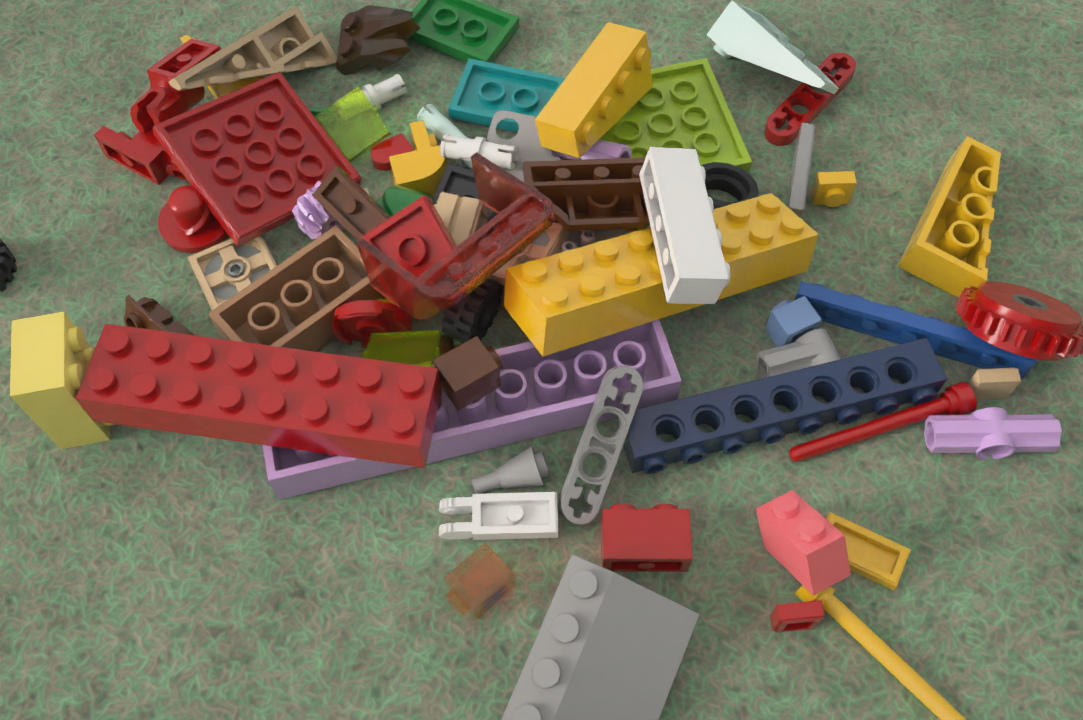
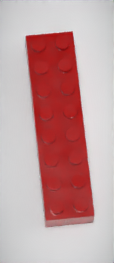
[75,324,442,468]

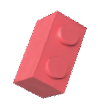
[756,490,851,596]

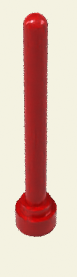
[789,381,977,462]

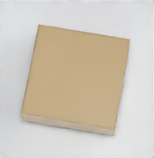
[968,368,1021,399]

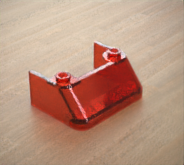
[357,152,554,320]

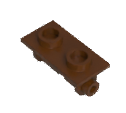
[124,295,195,336]

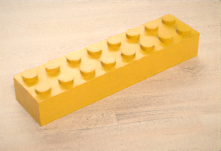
[504,193,819,357]

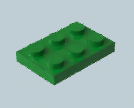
[408,0,519,63]

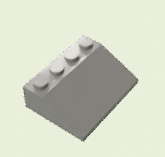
[501,554,699,720]

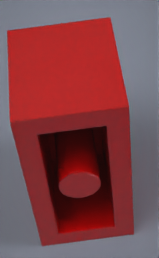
[601,504,692,572]

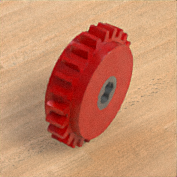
[955,281,1083,361]

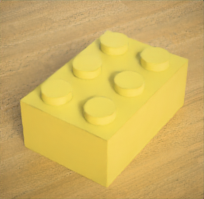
[10,312,115,449]

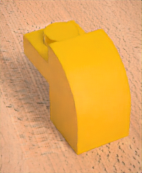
[389,120,448,197]

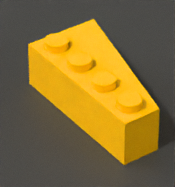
[535,22,653,159]
[897,136,1001,298]

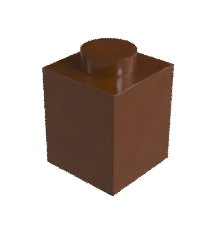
[433,336,503,411]

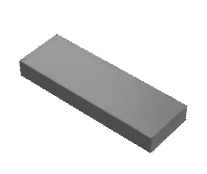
[786,122,816,218]

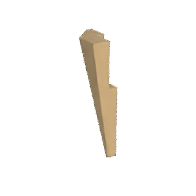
[168,6,337,91]

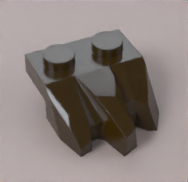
[336,5,421,75]

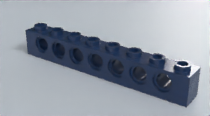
[618,338,947,474]

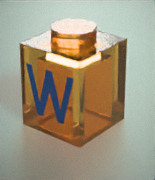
[445,543,515,621]

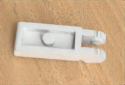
[439,492,558,540]

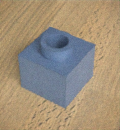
[765,296,822,347]

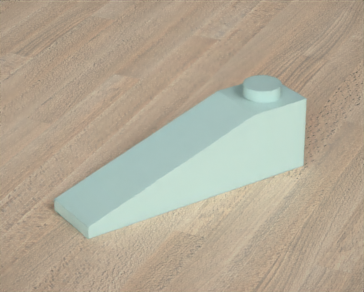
[707,1,839,94]

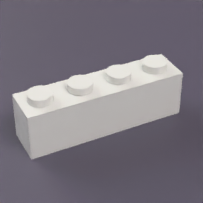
[639,147,731,304]

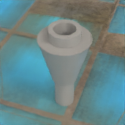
[472,446,550,494]

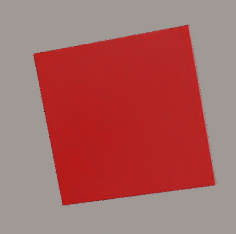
[153,71,362,247]

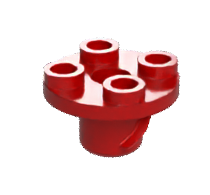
[158,185,228,253]

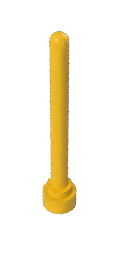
[795,585,967,720]

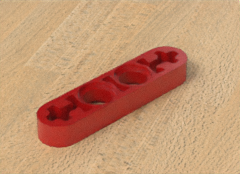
[764,52,856,146]

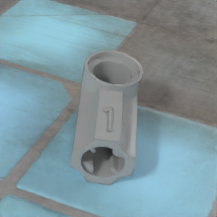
[756,328,841,378]

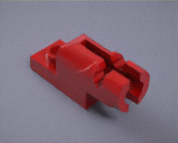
[130,38,221,133]
[94,126,188,185]

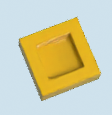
[811,171,857,207]

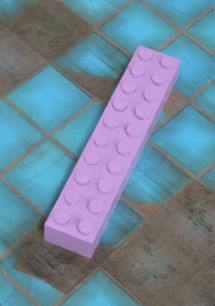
[262,319,682,500]

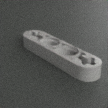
[559,365,644,525]

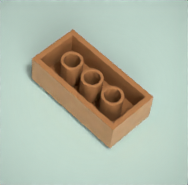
[208,225,389,352]

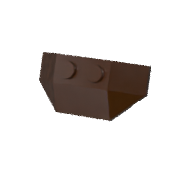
[522,157,650,231]

